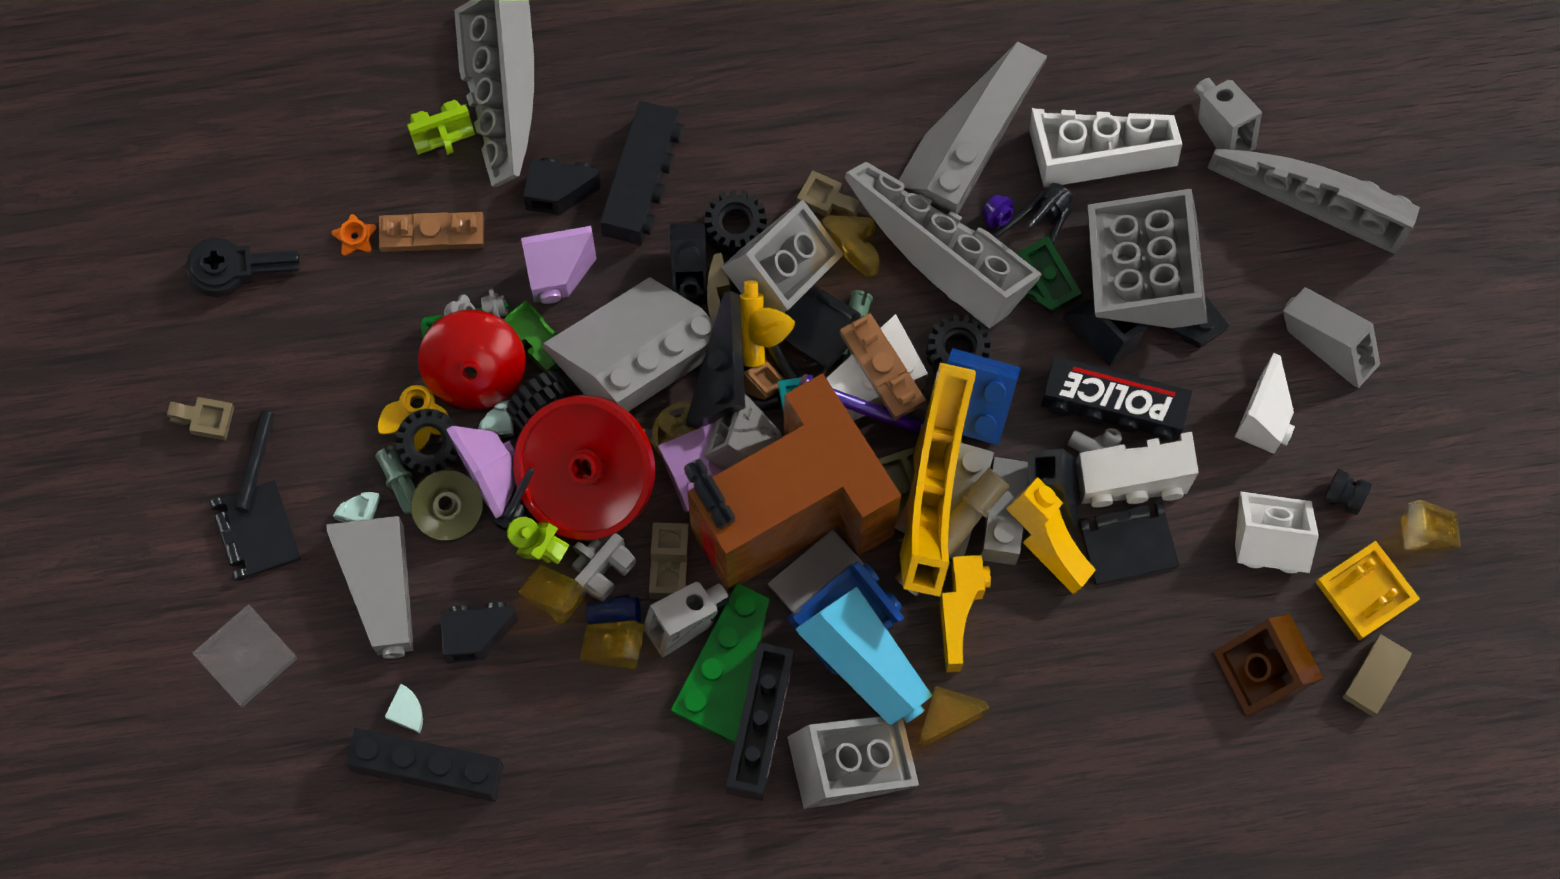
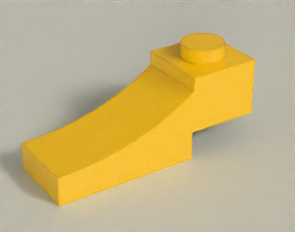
[1006,477,1096,594]
[939,555,991,672]

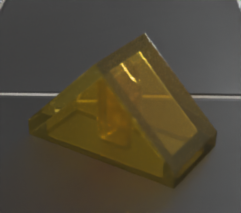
[919,686,989,748]

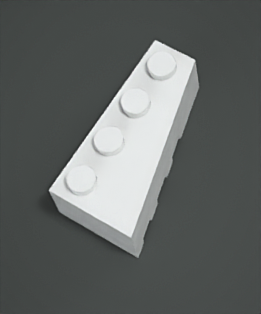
[1029,108,1182,188]

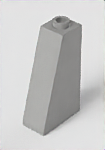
[326,516,414,659]

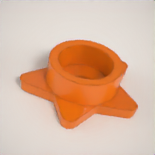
[332,214,376,256]

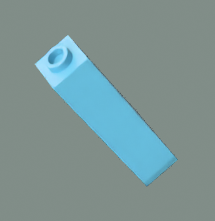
[796,587,932,725]

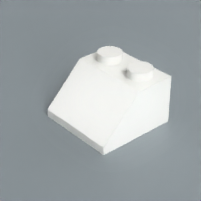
[1235,492,1319,573]

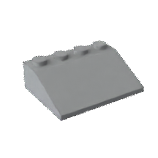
[1088,189,1208,328]
[542,277,715,412]

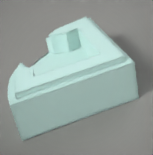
[478,400,515,438]
[333,492,381,522]
[385,684,423,734]

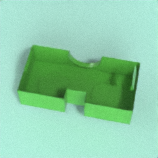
[504,301,559,374]

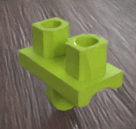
[407,100,476,155]
[507,517,569,564]

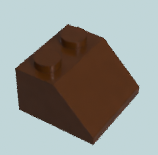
[1213,614,1324,716]

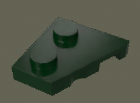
[1016,236,1082,314]

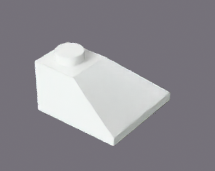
[1235,353,1295,454]

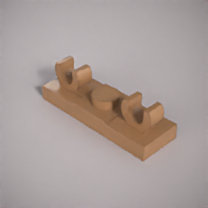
[379,212,484,252]
[839,313,926,421]

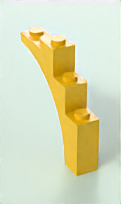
[899,363,976,597]

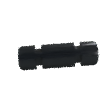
[684,459,735,529]

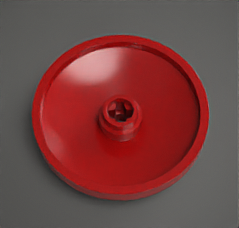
[513,395,655,540]

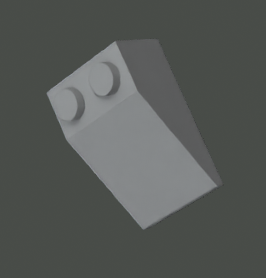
[722,200,844,312]
[787,717,919,809]

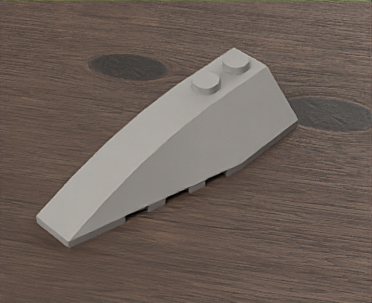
[454,0,534,187]
[899,41,1047,215]
[1208,148,1420,255]
[844,162,1042,329]

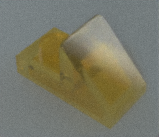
[822,215,880,281]
[1401,499,1461,550]
[518,565,585,624]
[580,621,644,669]

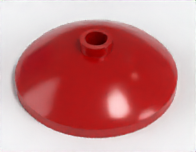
[418,310,526,410]

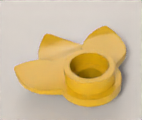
[378,385,448,452]

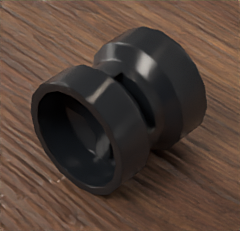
[1323,468,1372,515]

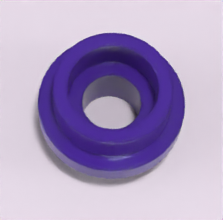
[982,195,1014,228]

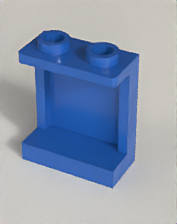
[786,561,904,675]

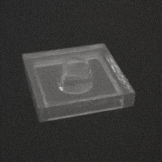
[193,604,298,708]

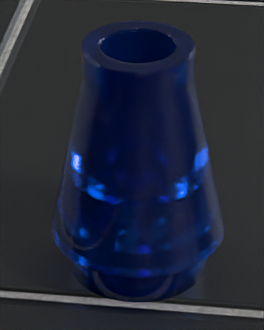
[586,594,641,630]

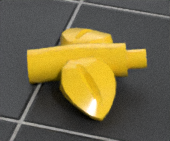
[740,280,795,367]

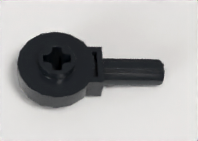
[186,238,300,297]

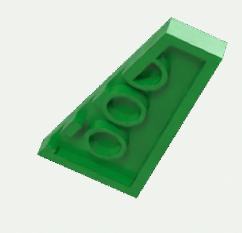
[671,583,770,745]

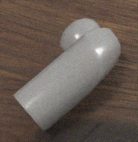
[1067,428,1122,453]

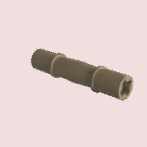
[895,467,1010,596]

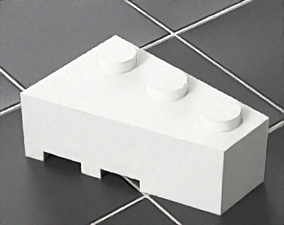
[826,314,928,421]
[1076,432,1199,507]

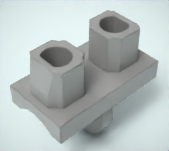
[572,533,636,602]

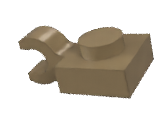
[797,170,860,222]
[167,397,234,441]

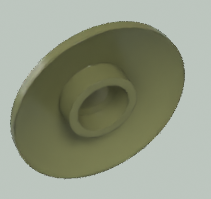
[411,470,483,541]

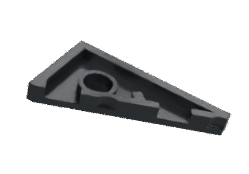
[686,291,746,429]

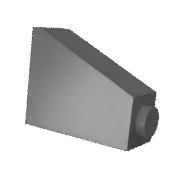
[1283,287,1380,388]

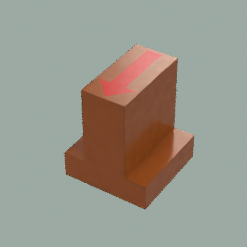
[687,373,901,592]

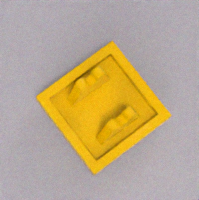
[1315,541,1420,641]

